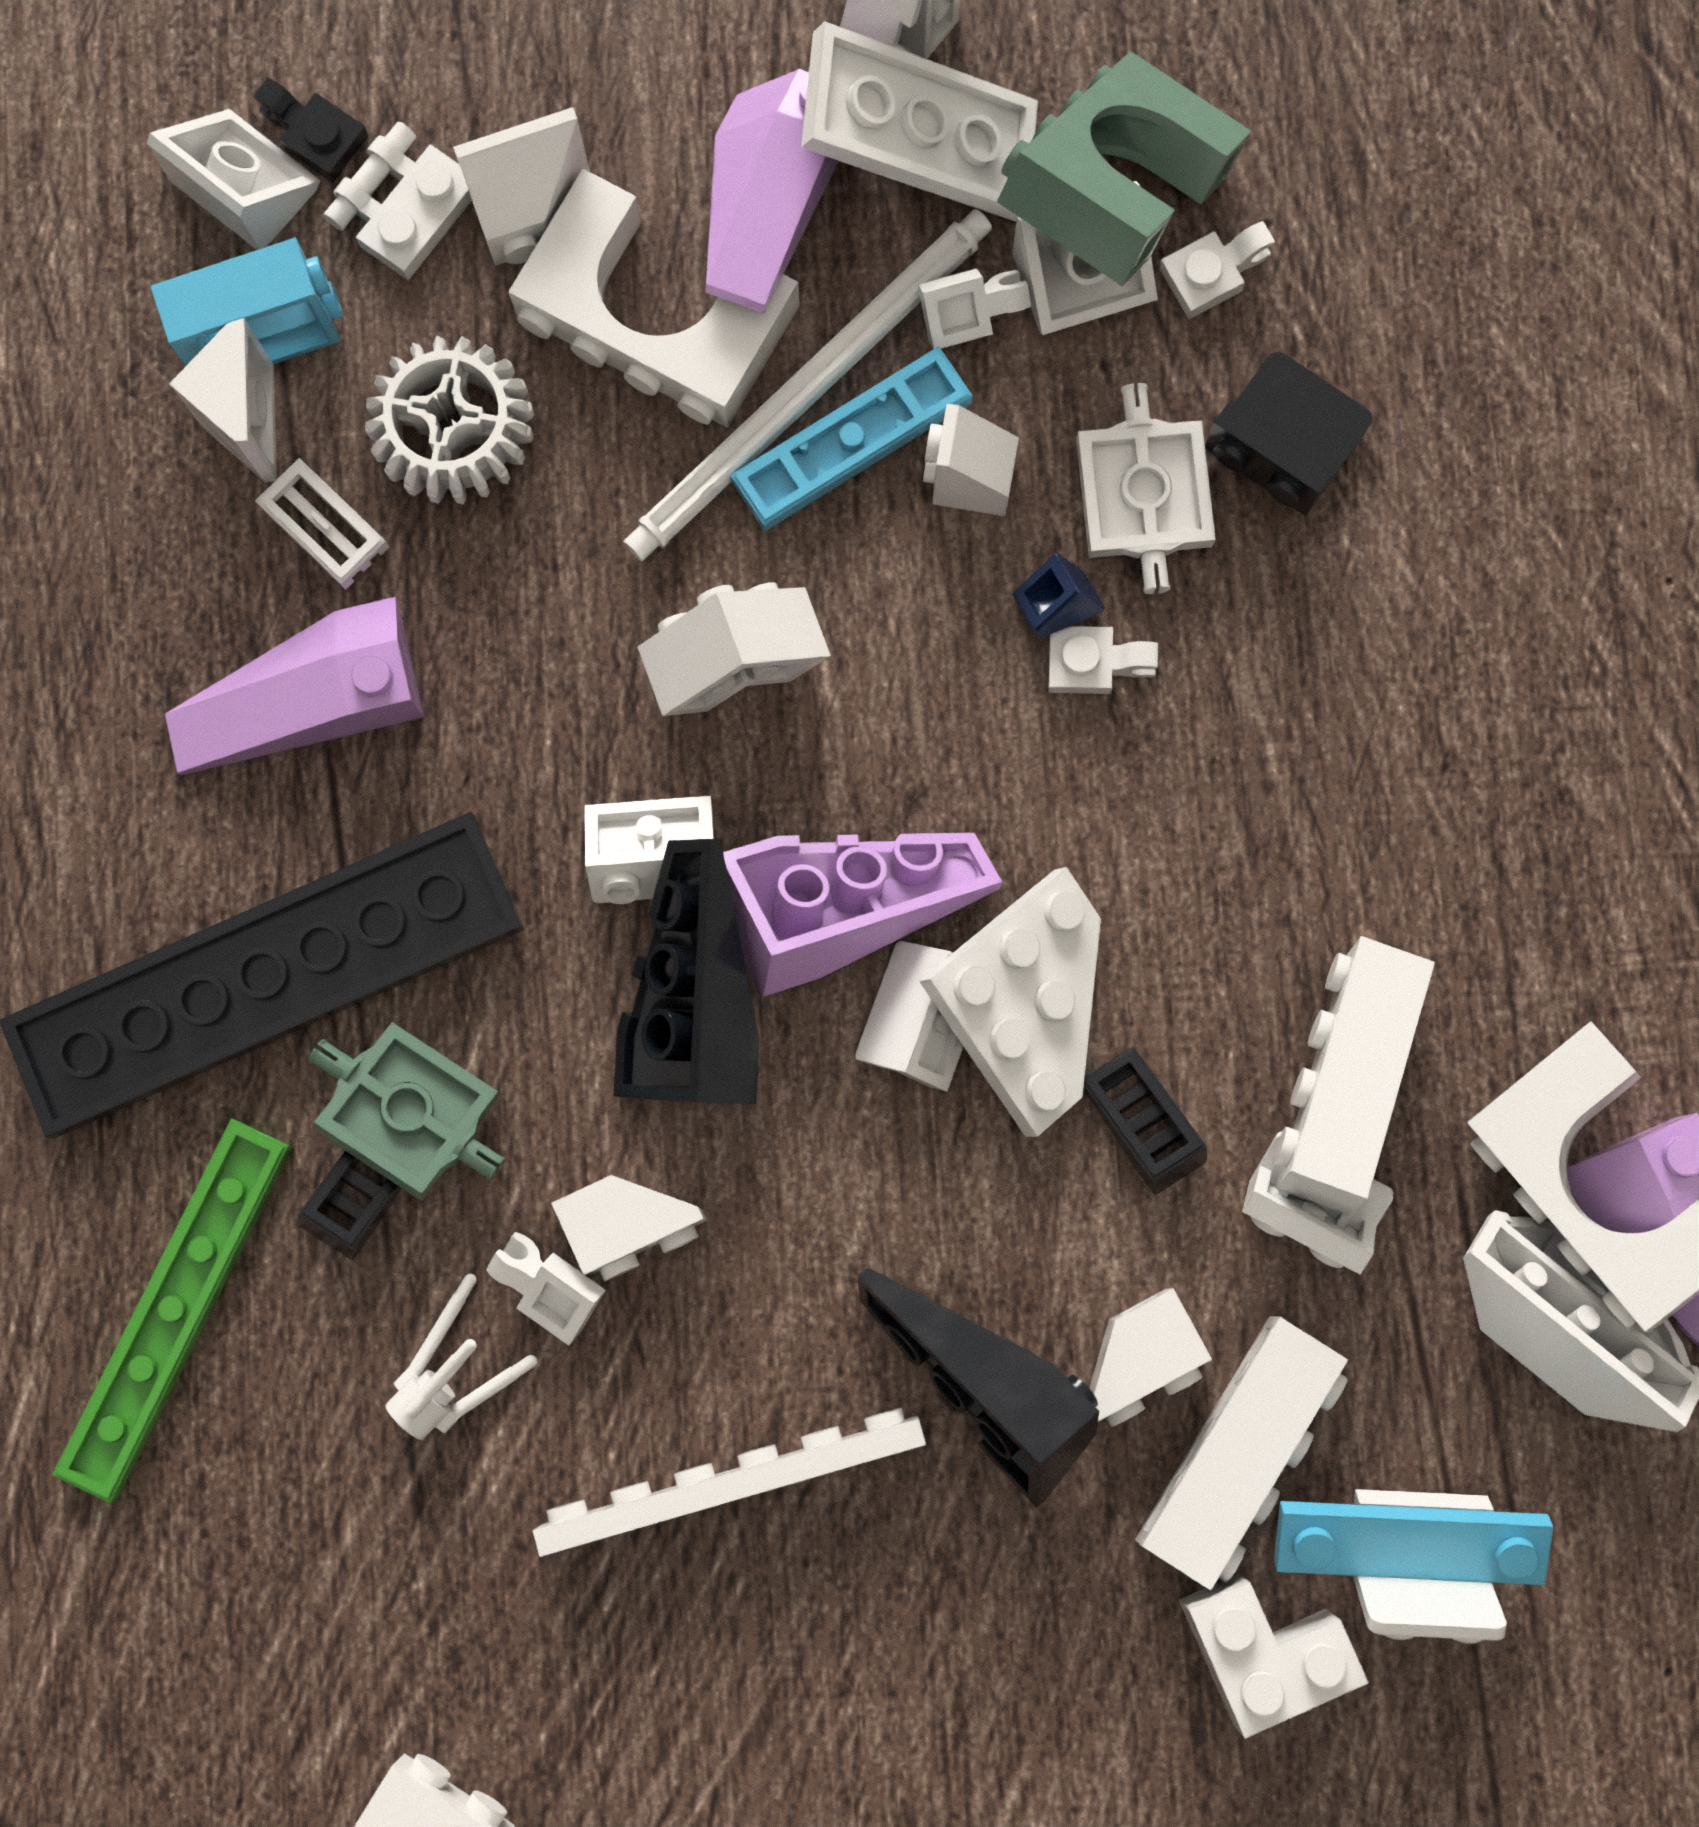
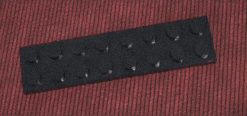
[0,812,525,1139]

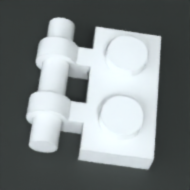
[323,121,472,281]

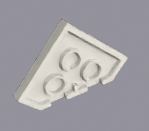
[919,867,1101,1137]

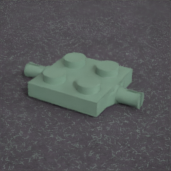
[308,1022,506,1201]

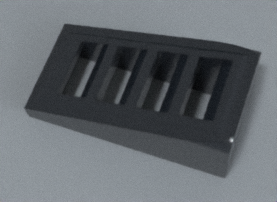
[1083,1046,1207,1195]
[298,1151,402,1260]

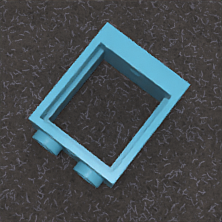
[150,237,344,366]

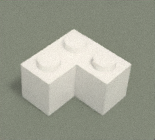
[638,582,831,716]
[1179,1573,1369,1739]

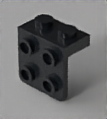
[1205,352,1372,516]

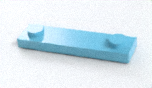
[731,346,973,532]
[1274,1501,1553,1585]

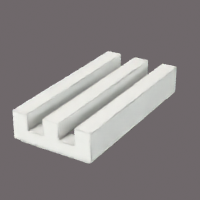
[255,458,389,590]

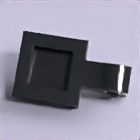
[253,77,368,183]

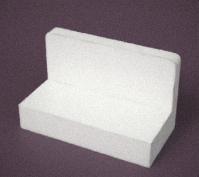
[855,941,964,1092]

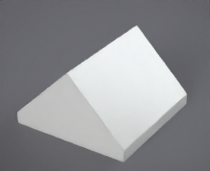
[147,109,320,250]
[1012,181,1158,335]
[169,318,277,482]

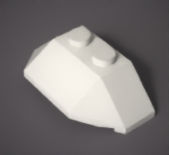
[1463,1210,1699,1432]

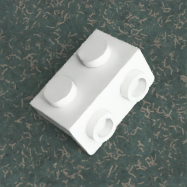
[1242,1131,1393,1275]

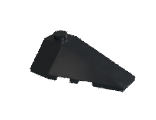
[613,839,759,1104]
[857,1267,1099,1508]

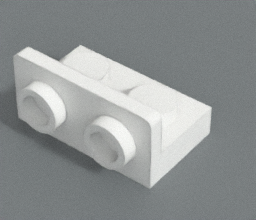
[585,796,714,904]

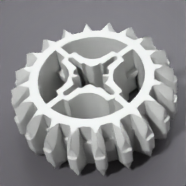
[365,336,534,505]

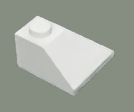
[453,107,590,266]

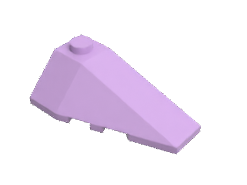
[705,69,839,314]
[165,597,424,776]
[723,833,1002,997]
[1567,1113,1699,1348]

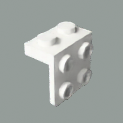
[1353,1489,1507,1643]

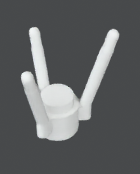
[385,1274,537,1440]

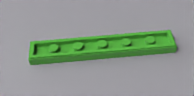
[52,1118,293,1504]

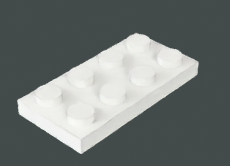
[801,21,1038,221]

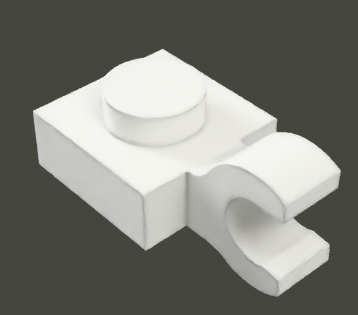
[1159,221,1275,319]
[918,269,1031,349]
[1048,626,1158,694]
[486,1232,606,1346]

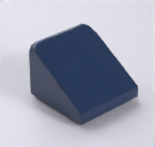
[1012,552,1105,638]

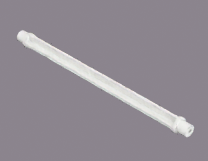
[623,209,992,562]

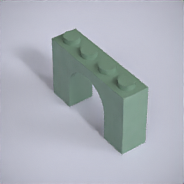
[997,51,1252,287]

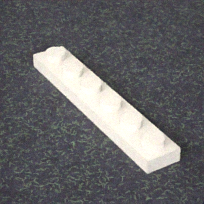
[533,1408,926,1557]

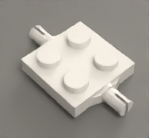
[1076,383,1216,594]

